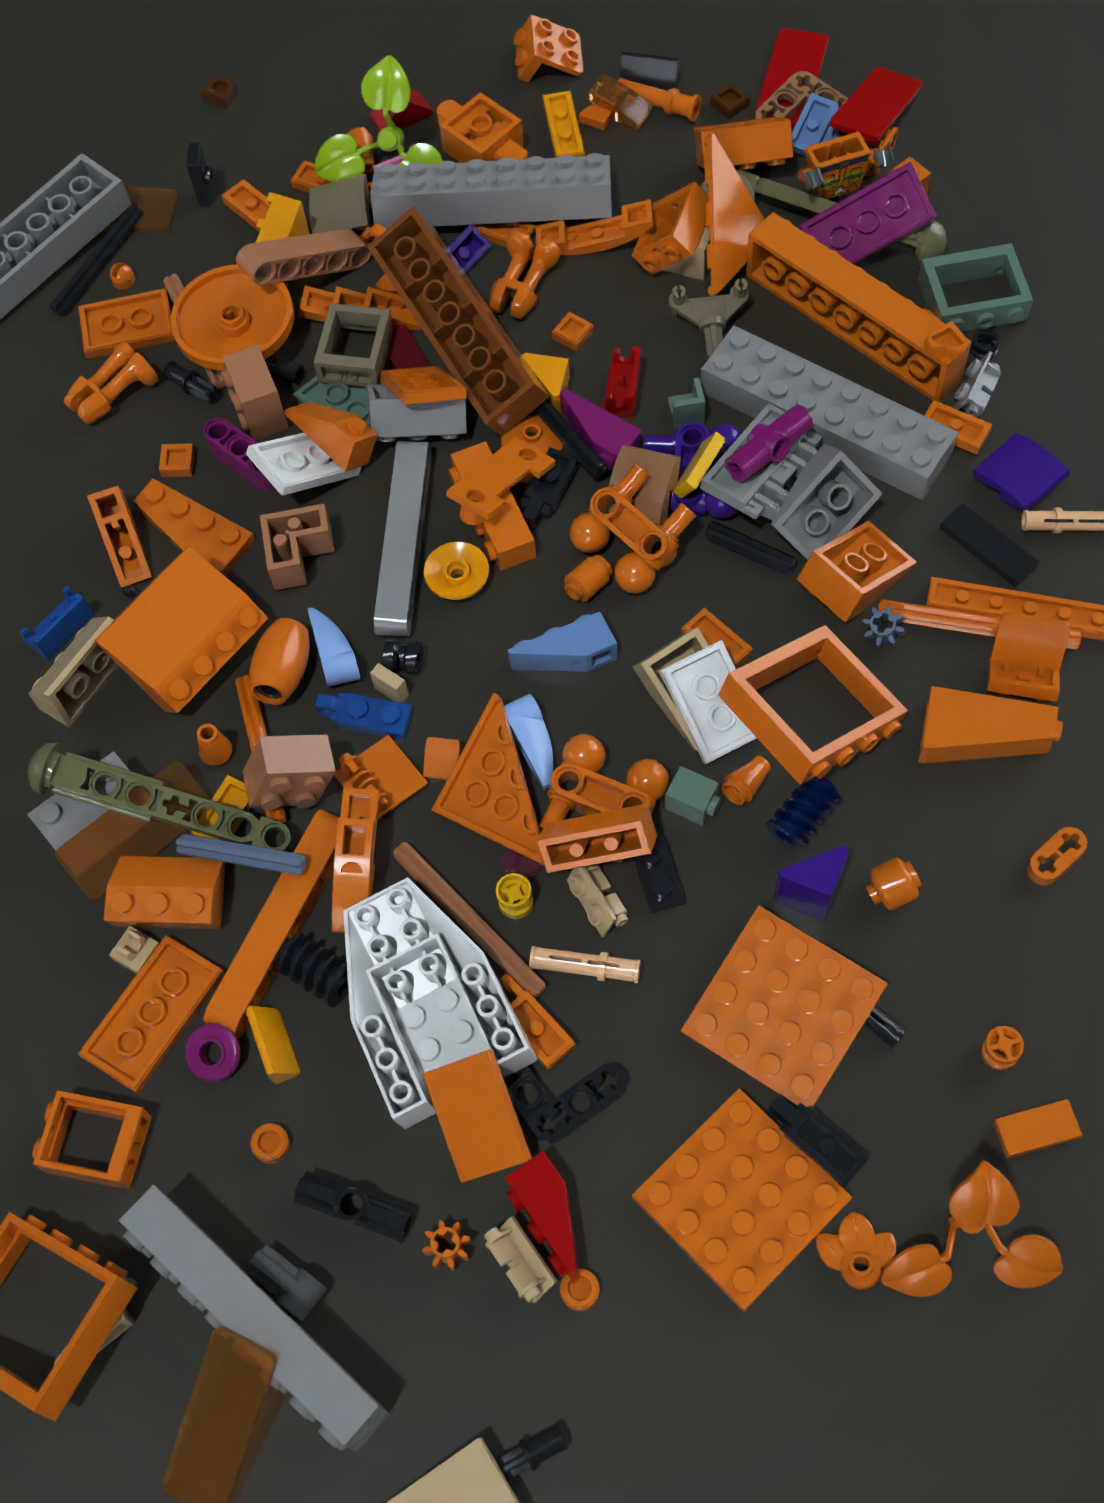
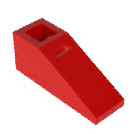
[505,1151,580,1284]

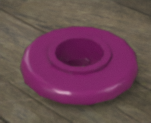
[185,1023,240,1082]

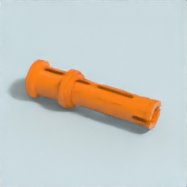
[615,78,702,122]

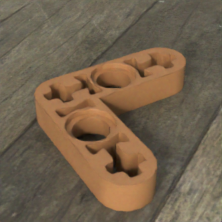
[754,71,849,120]

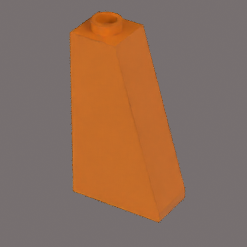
[918,686,1063,763]

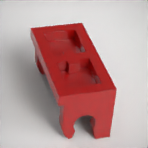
[603,346,641,419]

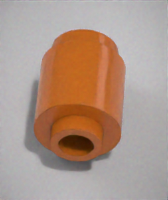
[564,555,613,602]

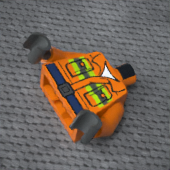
[797,131,895,203]

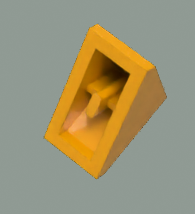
[522,353,570,414]

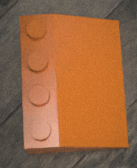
[94,546,268,713]

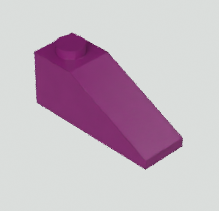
[560,388,642,471]

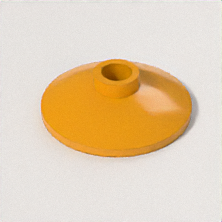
[424,542,489,600]

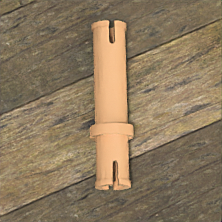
[1021,507,1104,534]
[529,946,641,983]

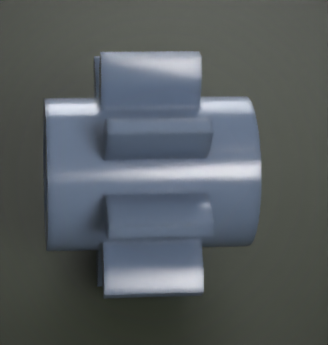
[862,605,905,649]

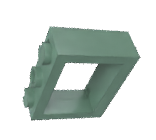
[918,243,1033,332]

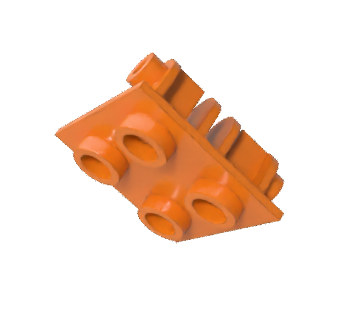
[334,735,428,820]

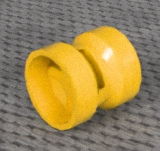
[496,873,534,919]

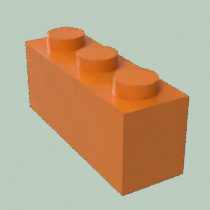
[537,803,657,873]

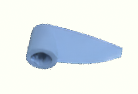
[307,608,361,687]
[504,693,553,790]

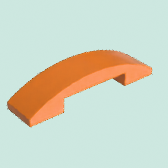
[535,199,654,256]

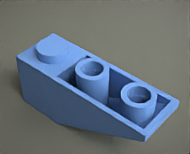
[507,611,618,672]

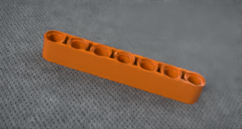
[203,809,340,1038]

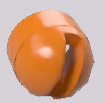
[110,262,135,289]

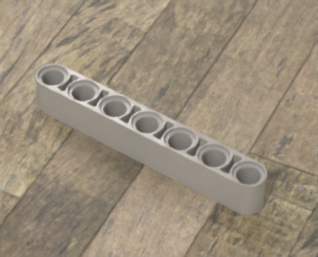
[374,441,431,637]

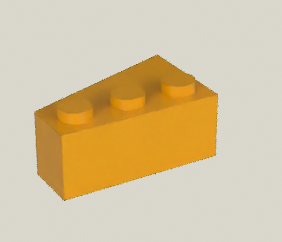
[255,192,310,287]

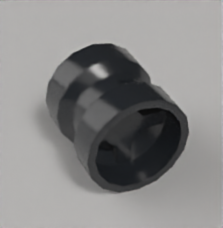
[382,638,422,675]

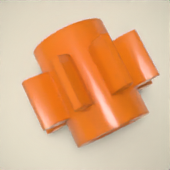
[422,1220,472,1272]

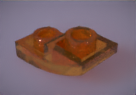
[588,74,652,129]

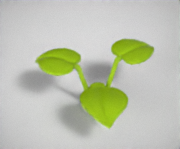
[315,55,443,183]

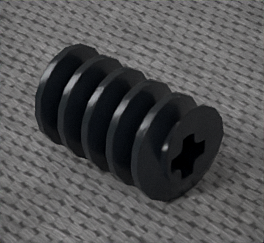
[275,932,349,1007]

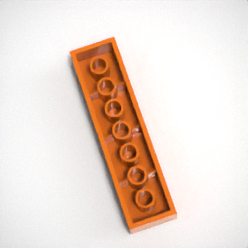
[746,212,972,402]

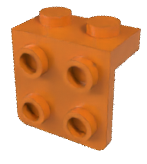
[514,14,583,82]
[987,612,1071,702]

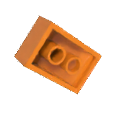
[797,521,917,623]

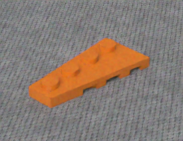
[134,478,255,577]

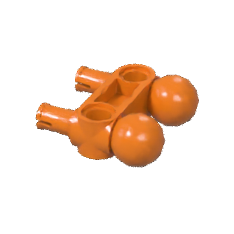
[569,463,697,594]
[539,733,670,863]

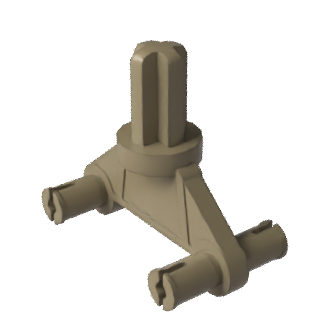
[669,278,749,358]

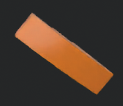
[298,285,421,330]

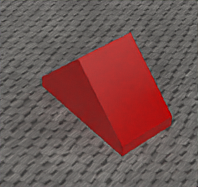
[370,89,433,132]

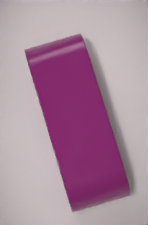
[203,418,276,492]

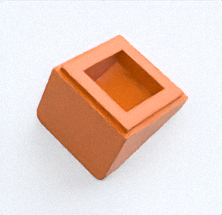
[423,737,463,781]

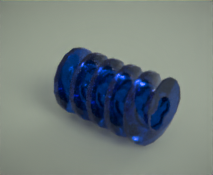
[766,776,842,847]

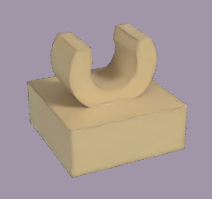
[109,926,159,974]

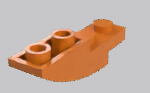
[332,788,380,933]

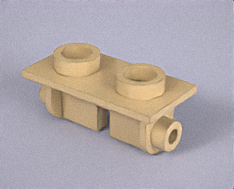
[567,864,629,938]
[484,1216,558,1303]

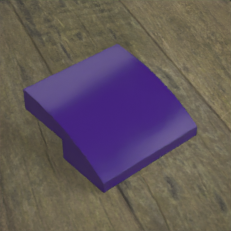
[973,433,1070,511]

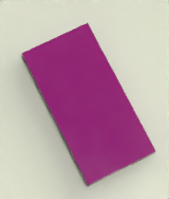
[800,161,938,265]

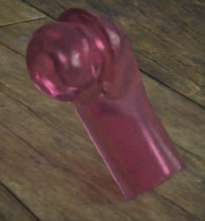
[500,851,543,877]

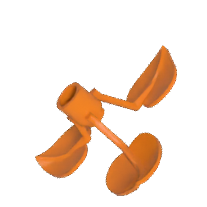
[880,1160,1064,1297]

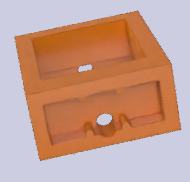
[632,182,709,275]
[32,1090,152,1190]

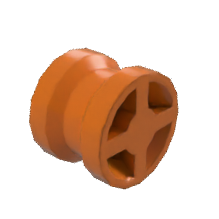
[981,1026,1024,1071]

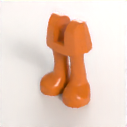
[489,231,561,320]
[64,341,159,424]

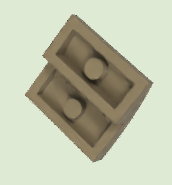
[309,174,371,234]

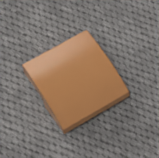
[606,445,681,524]

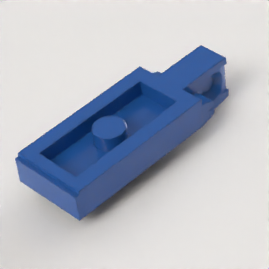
[315,693,413,740]

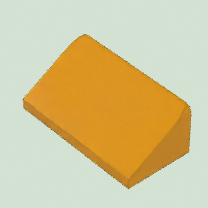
[246,1006,300,1085]

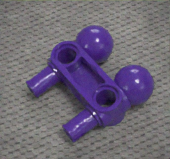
[645,422,742,520]

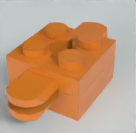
[436,92,528,163]

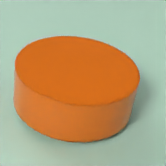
[250,1123,290,1164]
[560,1269,600,1311]

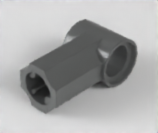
[245,1244,328,1322]

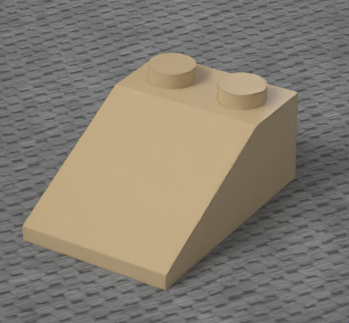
[633,627,709,751]

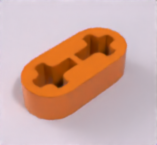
[1027,827,1088,886]

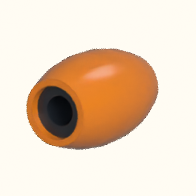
[249,618,310,705]

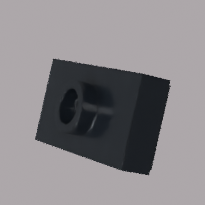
[186,143,213,207]

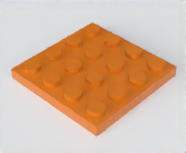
[681,905,888,1108]
[632,1088,853,1312]

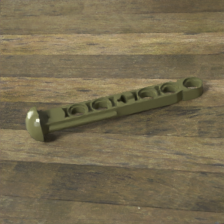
[735,169,947,267]
[27,743,291,852]

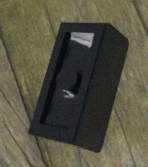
[620,52,679,91]

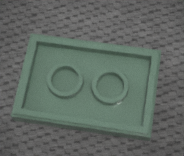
[293,372,369,425]

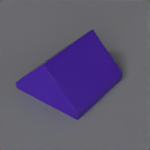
[773,845,849,922]

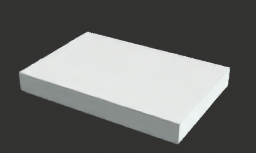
[246,433,361,495]
[659,640,756,764]

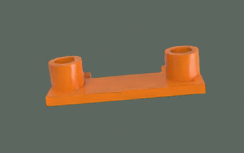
[446,437,556,525]

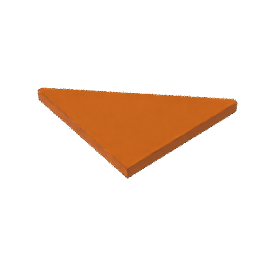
[704,133,765,296]
[431,693,545,866]

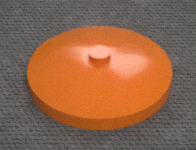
[170,264,294,371]

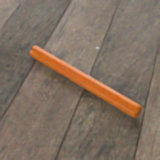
[878,599,1082,650]

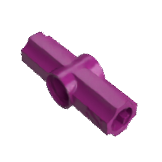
[724,404,813,483]

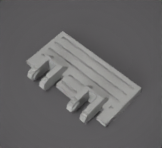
[700,403,823,521]

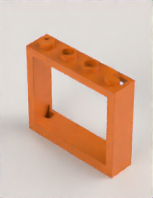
[718,625,908,785]
[0,1212,137,1422]

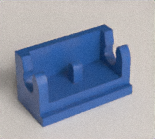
[20,586,94,661]

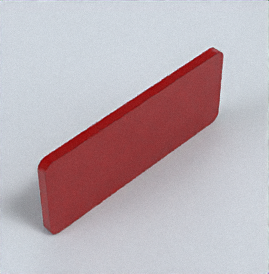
[754,28,829,128]
[830,67,923,142]

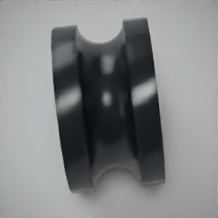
[970,329,1001,360]

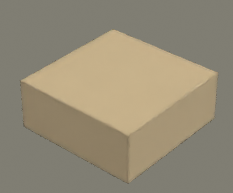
[370,663,409,703]

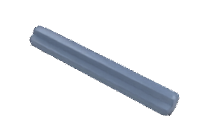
[176,834,307,876]

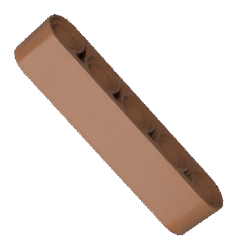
[236,229,371,285]

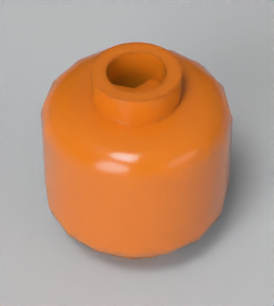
[865,857,923,911]

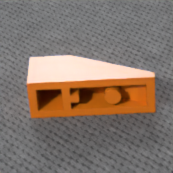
[285,401,378,472]
[87,485,153,588]

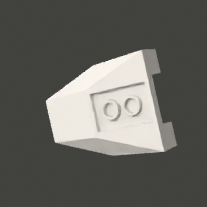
[343,877,538,1129]

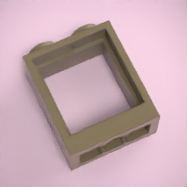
[313,304,394,387]

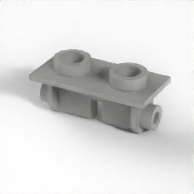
[953,352,1001,418]

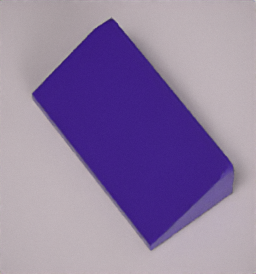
[448,224,492,273]

